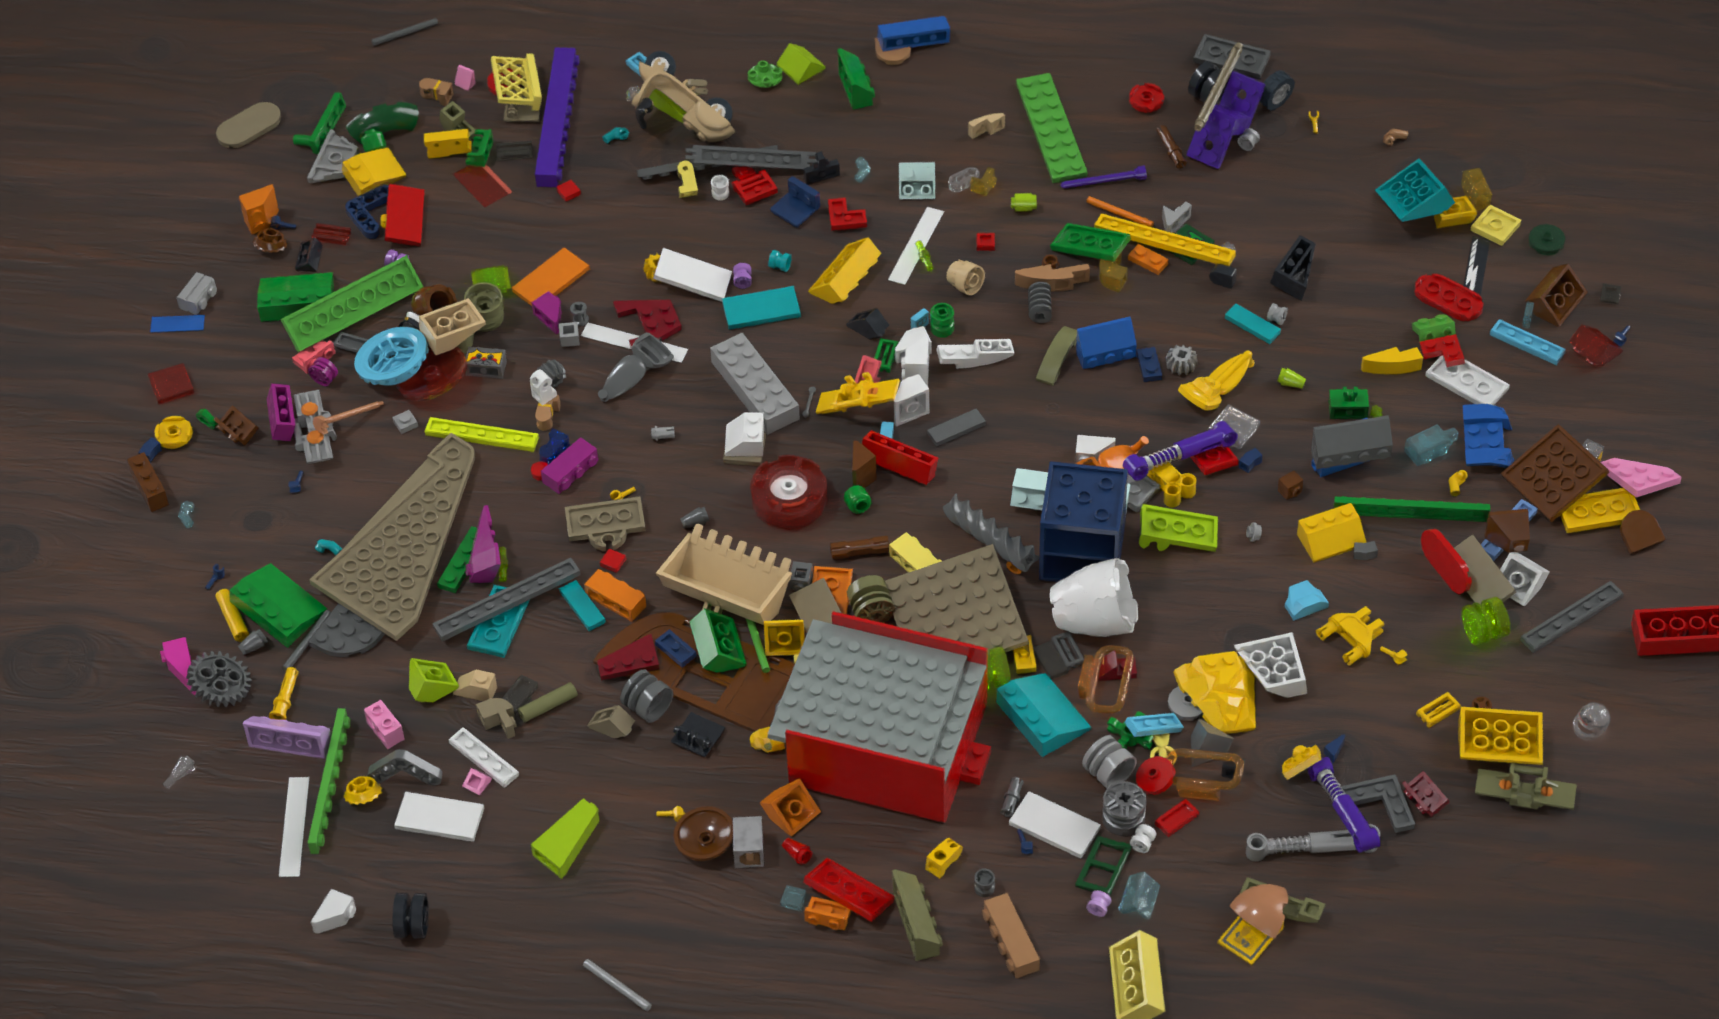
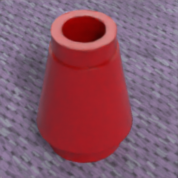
[782,838,812,864]

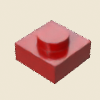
[732,166,756,181]

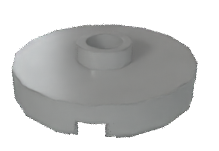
[1168,686,1204,721]

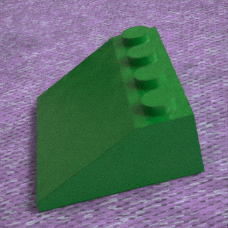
[257,272,334,322]
[229,563,328,648]

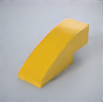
[1361,347,1423,374]

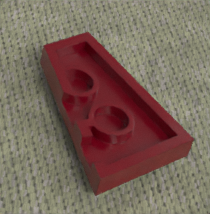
[597,634,659,681]

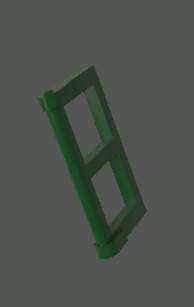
[1075,836,1133,896]

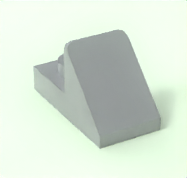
[1162,202,1191,233]

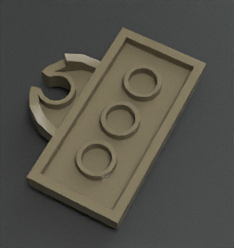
[565,497,646,552]

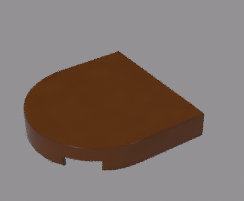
[1620,510,1666,554]

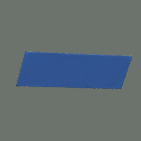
[150,315,205,332]

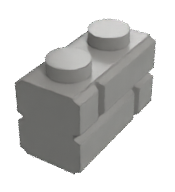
[177,272,217,315]

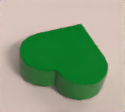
[196,409,218,429]

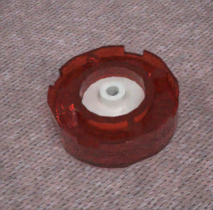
[750,455,828,530]

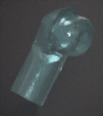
[854,157,870,182]
[178,501,194,528]

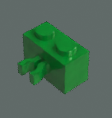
[1328,387,1369,419]

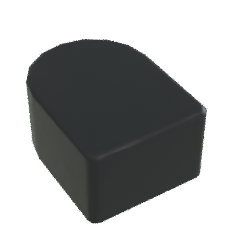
[1209,264,1237,289]

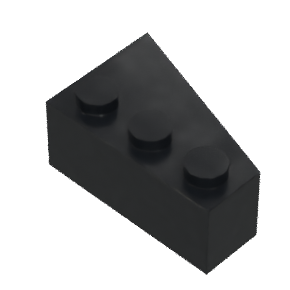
[1270,235,1316,301]

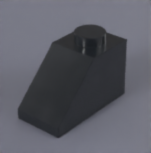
[846,308,889,339]

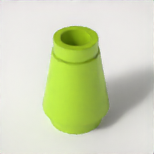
[1277,368,1306,389]

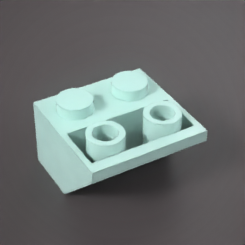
[899,162,935,199]

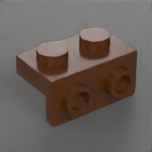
[213,405,259,445]

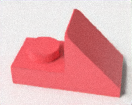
[855,355,882,383]

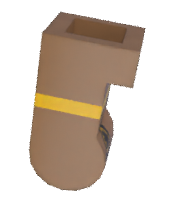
[419,78,453,106]
[535,395,561,431]

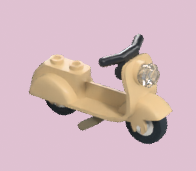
[626,51,735,142]

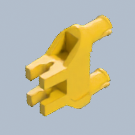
[1316,606,1384,666]

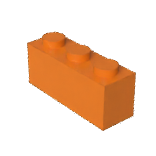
[584,569,646,622]

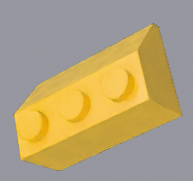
[1297,503,1366,563]

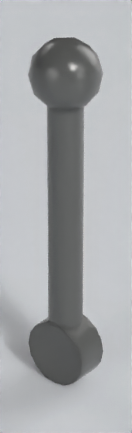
[802,387,816,418]

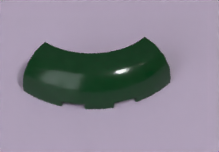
[346,102,419,144]

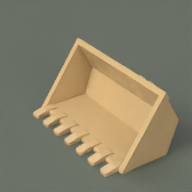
[656,524,792,625]

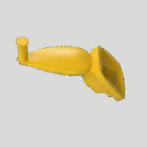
[1178,350,1255,410]

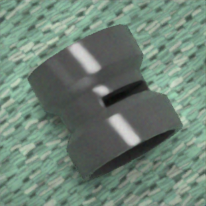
[974,869,995,897]

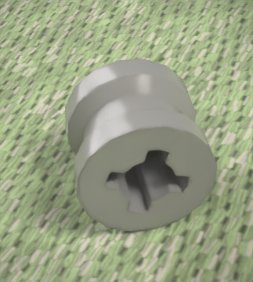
[1238,128,1260,151]
[1267,303,1288,325]

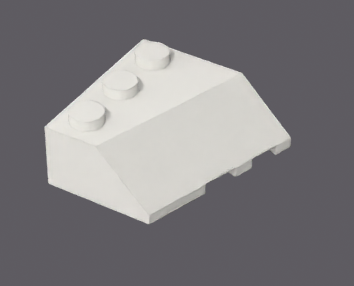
[1234,633,1307,698]

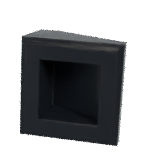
[1222,758,1246,781]

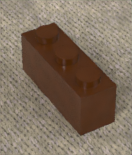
[127,452,169,512]

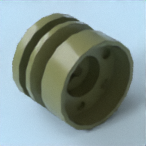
[464,282,504,332]
[847,575,895,623]

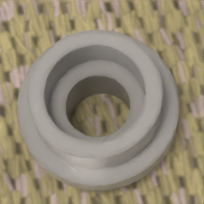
[1246,522,1262,542]

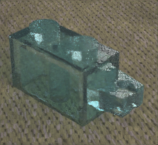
[1404,424,1459,466]

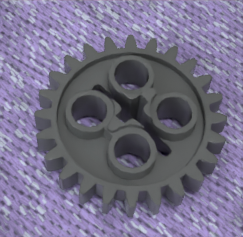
[186,651,252,707]

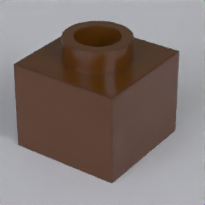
[1278,470,1303,500]

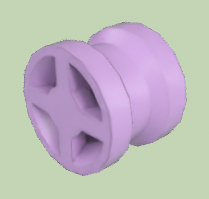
[1086,891,1111,917]

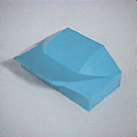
[1284,580,1329,621]

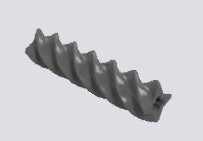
[943,493,1039,572]

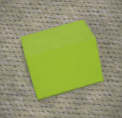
[777,43,825,85]

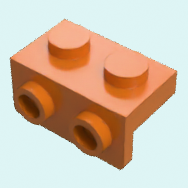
[804,896,852,930]

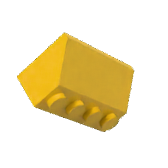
[808,237,881,304]

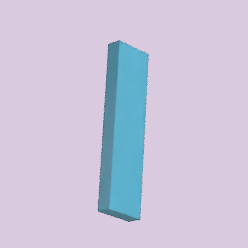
[1490,319,1566,365]

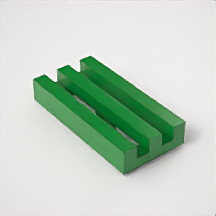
[874,338,898,373]

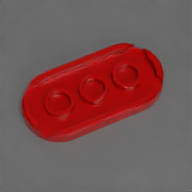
[1414,274,1483,321]
[1421,529,1472,594]

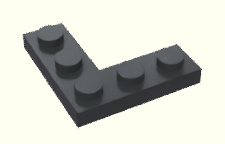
[1340,774,1415,833]

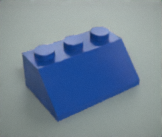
[1076,317,1137,369]

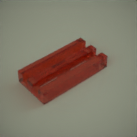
[311,223,351,245]

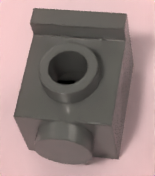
[789,561,813,592]

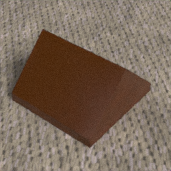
[852,441,877,488]

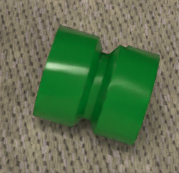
[930,303,954,338]

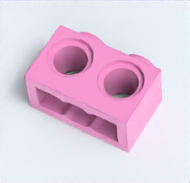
[364,700,405,749]

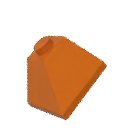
[760,779,821,836]

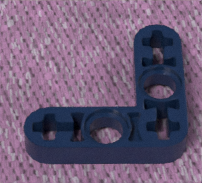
[345,184,389,239]

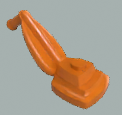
[1076,436,1149,469]

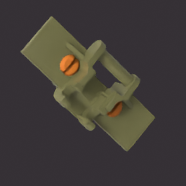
[1475,763,1577,810]

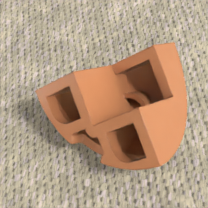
[1230,884,1288,939]

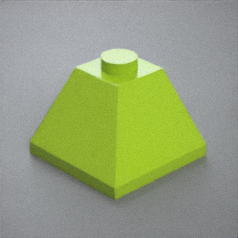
[409,658,459,703]

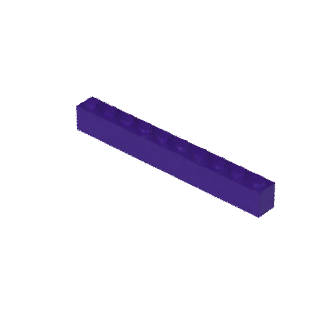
[535,47,579,187]

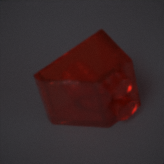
[1569,324,1624,366]

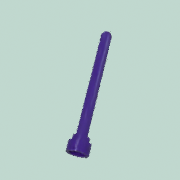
[1061,165,1147,189]

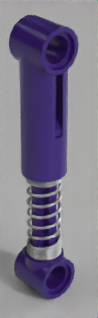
[1122,421,1238,481]
[1307,757,1380,853]

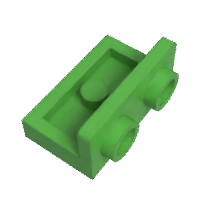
[1412,314,1456,342]

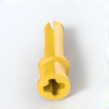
[269,667,299,720]

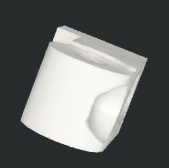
[530,369,557,406]

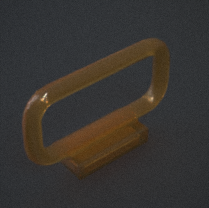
[1078,645,1134,714]
[1166,748,1244,801]

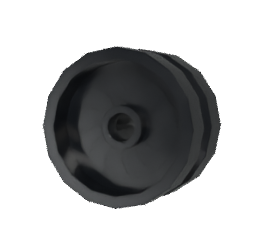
[1188,61,1231,105]
[392,892,429,939]

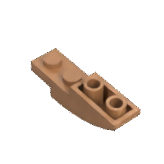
[1015,264,1090,291]

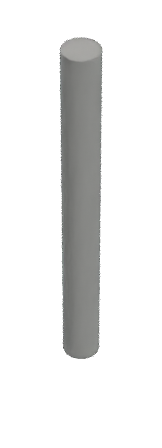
[583,959,652,1011]

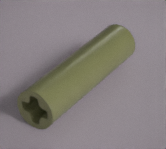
[518,682,578,723]

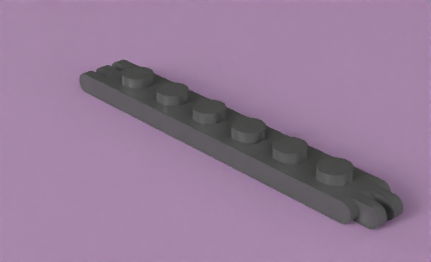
[685,145,817,170]

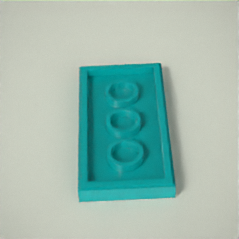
[722,286,801,330]
[467,585,530,658]

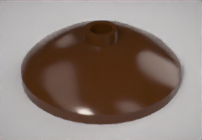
[674,806,733,861]

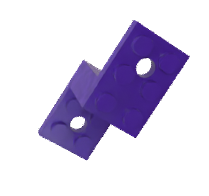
[1187,71,1266,169]

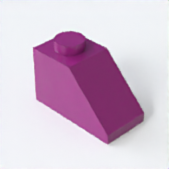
[532,291,562,334]

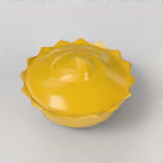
[344,776,382,805]

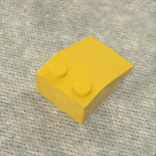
[342,147,406,196]

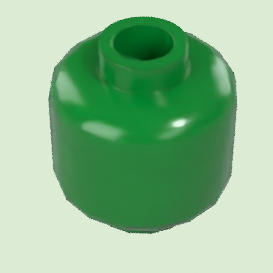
[361,129,387,153]
[844,485,871,514]

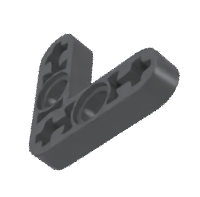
[367,749,443,785]

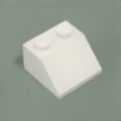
[901,336,929,387]
[894,374,930,427]
[725,413,764,456]
[1500,552,1550,606]

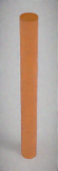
[1087,196,1154,227]

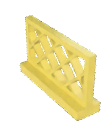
[491,54,542,111]

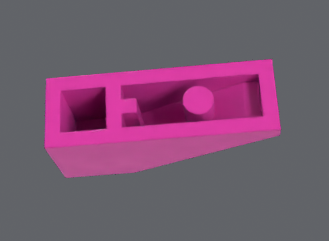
[160,637,196,696]

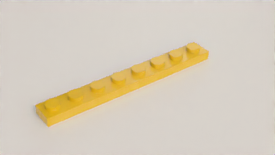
[1094,213,1236,266]

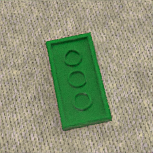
[1050,223,1131,261]

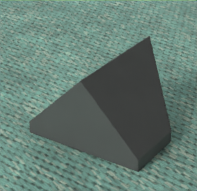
[1191,719,1234,767]

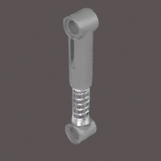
[1246,824,1380,861]

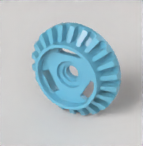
[354,327,429,385]

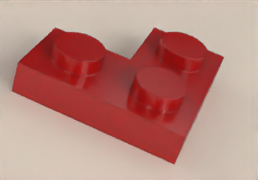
[828,198,867,231]
[1420,334,1465,368]

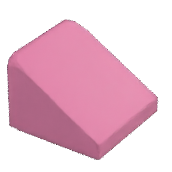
[455,65,476,90]
[462,768,492,795]

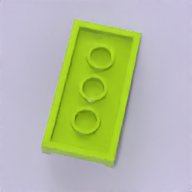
[1139,504,1218,552]

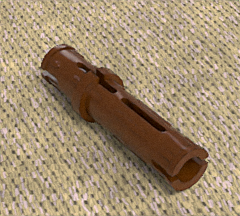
[1157,125,1187,169]

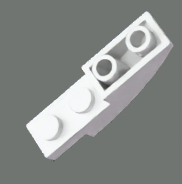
[937,339,1014,369]

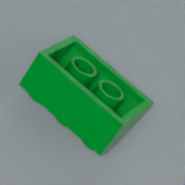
[837,48,875,110]
[689,608,747,673]

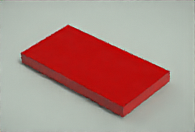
[384,184,424,247]
[803,858,895,922]

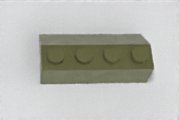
[892,870,943,961]

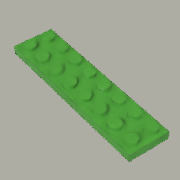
[1016,73,1087,183]
[281,255,423,352]

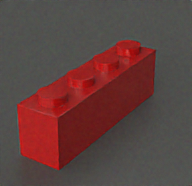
[862,430,939,485]

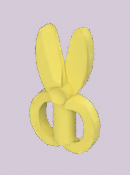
[1150,733,1177,765]

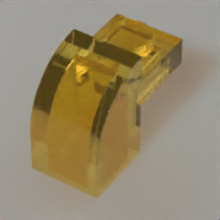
[1099,252,1128,293]

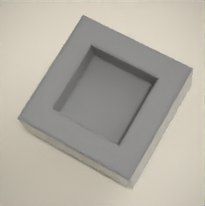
[392,410,418,434]

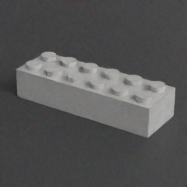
[710,333,800,435]

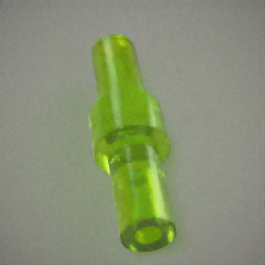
[915,240,934,271]
[498,547,508,582]

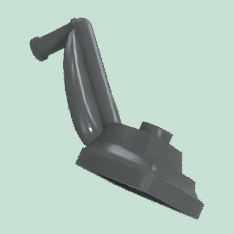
[598,333,674,402]

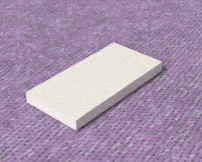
[653,248,732,302]
[1425,356,1510,405]
[1009,791,1101,858]
[394,792,484,842]

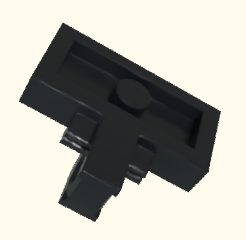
[803,151,840,185]

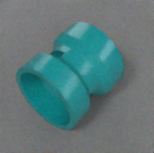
[768,250,792,272]

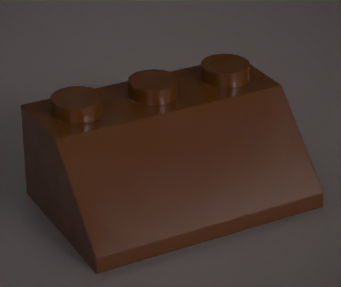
[1525,264,1588,327]

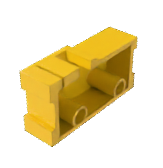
[424,129,472,159]

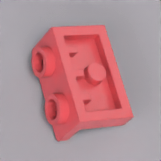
[292,340,335,374]

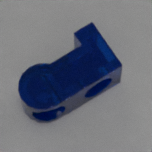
[539,429,570,464]

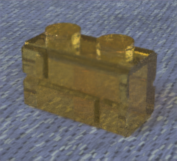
[1461,168,1492,210]

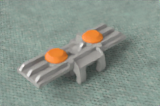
[293,390,337,464]

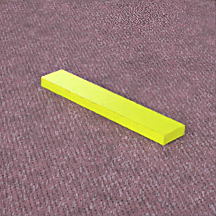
[425,417,539,452]

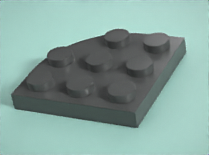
[308,603,385,657]

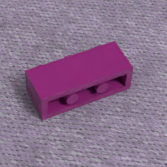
[267,384,295,441]
[541,437,598,494]

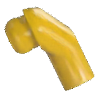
[1449,470,1468,496]

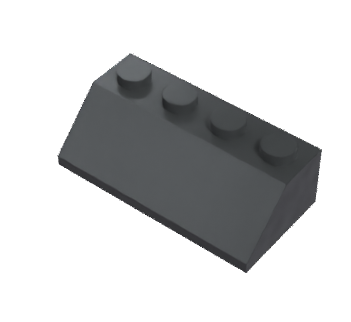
[1311,415,1393,469]

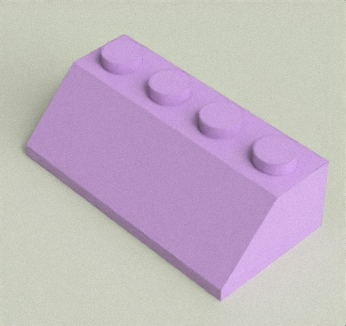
[243,716,331,759]

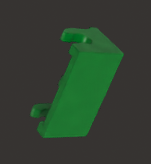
[466,129,494,167]

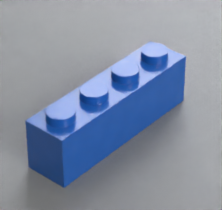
[878,16,950,51]

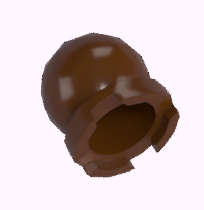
[411,284,457,316]

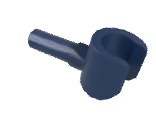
[271,215,296,230]
[1614,325,1630,346]
[289,471,304,493]
[205,564,225,590]
[1017,829,1033,854]

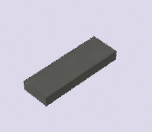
[927,408,986,447]

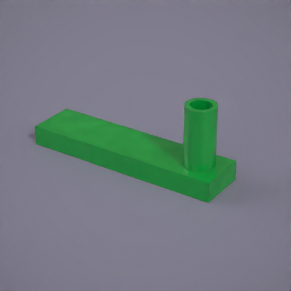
[293,92,346,154]

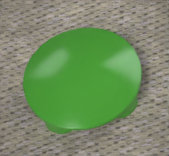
[748,61,782,88]

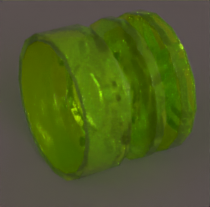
[1461,596,1510,646]
[988,646,1011,692]

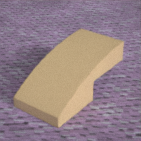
[968,113,1005,139]

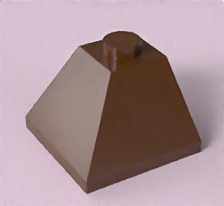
[1484,509,1530,552]

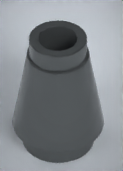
[680,507,710,529]
[238,629,268,655]

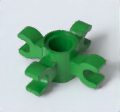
[1107,711,1154,750]

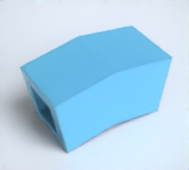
[880,422,894,439]

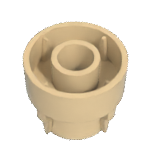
[947,259,985,295]

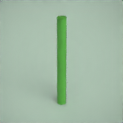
[745,618,770,673]

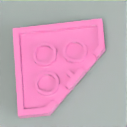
[1601,458,1681,497]

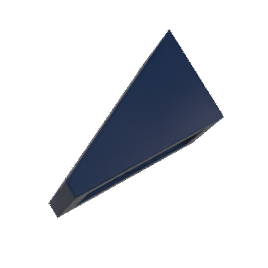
[1324,734,1345,763]

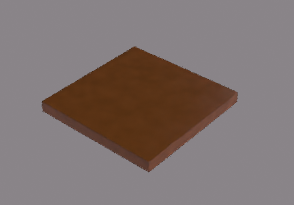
[1501,424,1610,523]

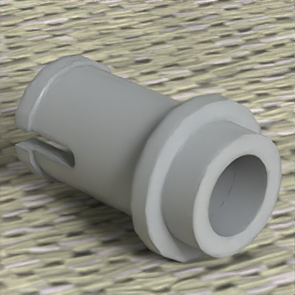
[651,426,675,441]

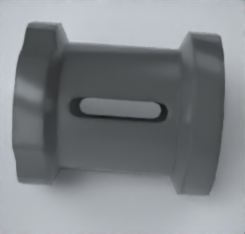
[570,302,589,326]

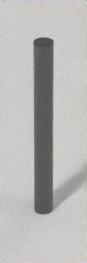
[371,18,438,46]
[282,610,331,671]

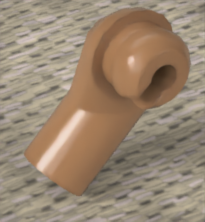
[1383,129,1408,146]

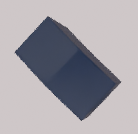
[138,437,162,463]
[1238,448,1263,473]

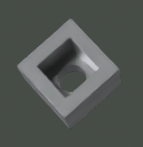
[559,322,579,347]

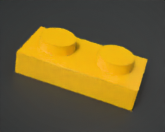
[1013,635,1036,674]

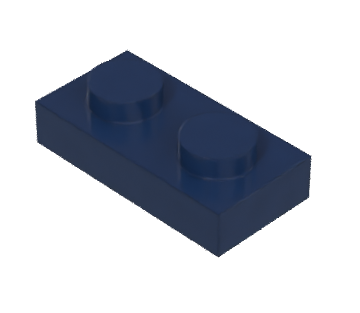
[1136,347,1162,382]
[655,629,697,667]

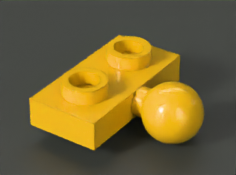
[1282,745,1322,780]

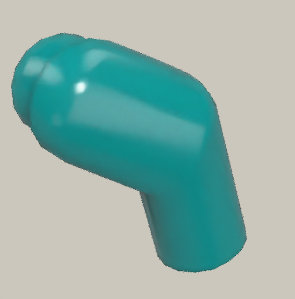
[602,127,629,144]
[315,539,342,555]

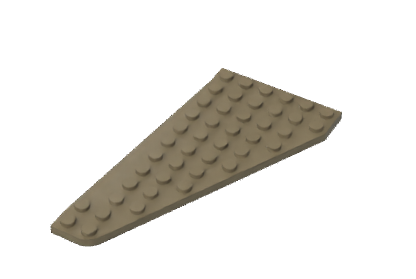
[309,433,475,641]

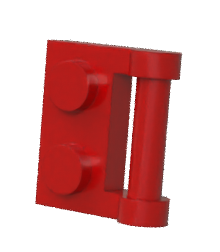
[732,170,778,205]

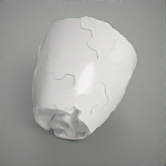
[1050,558,1138,637]

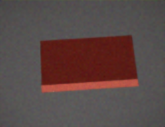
[453,165,512,207]

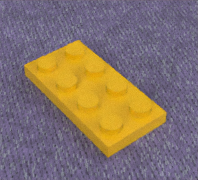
[1560,488,1640,533]

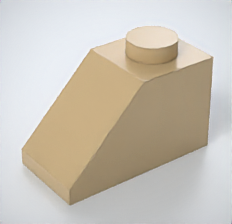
[453,670,497,701]

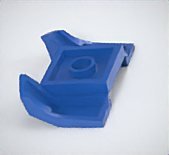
[1463,404,1514,469]

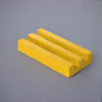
[1416,692,1461,728]

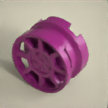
[308,357,338,386]

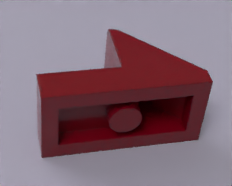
[1095,651,1137,681]

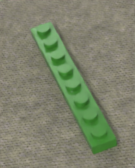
[308,708,350,854]

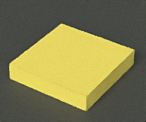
[1471,205,1521,246]

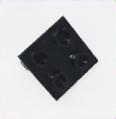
[671,712,725,757]

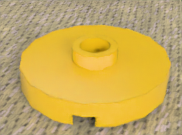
[154,416,193,449]

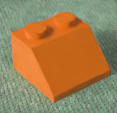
[239,184,279,234]

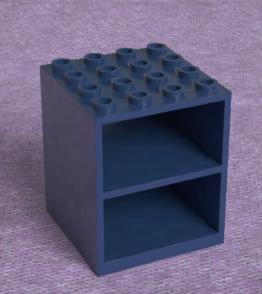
[1039,461,1128,582]

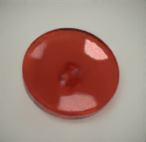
[396,347,468,401]

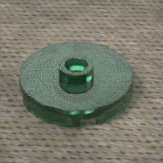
[1528,224,1566,255]

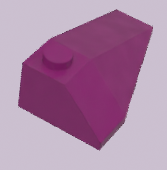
[466,505,501,583]

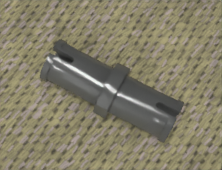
[1000,777,1024,817]

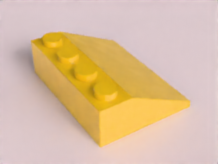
[1458,707,1543,765]

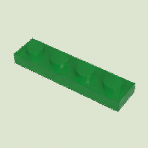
[437,526,477,593]

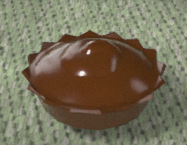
[252,228,288,253]

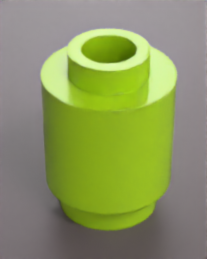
[1011,193,1037,212]

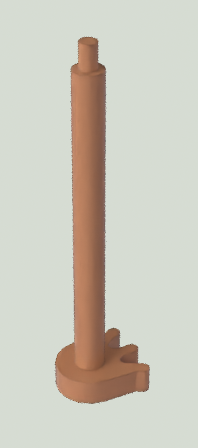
[313,401,384,435]

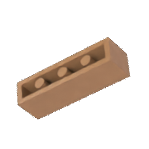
[982,893,1040,979]

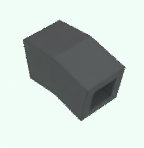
[1353,541,1378,560]

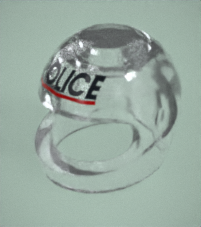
[1573,702,1611,740]

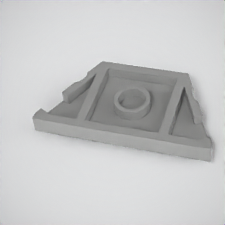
[307,129,359,183]

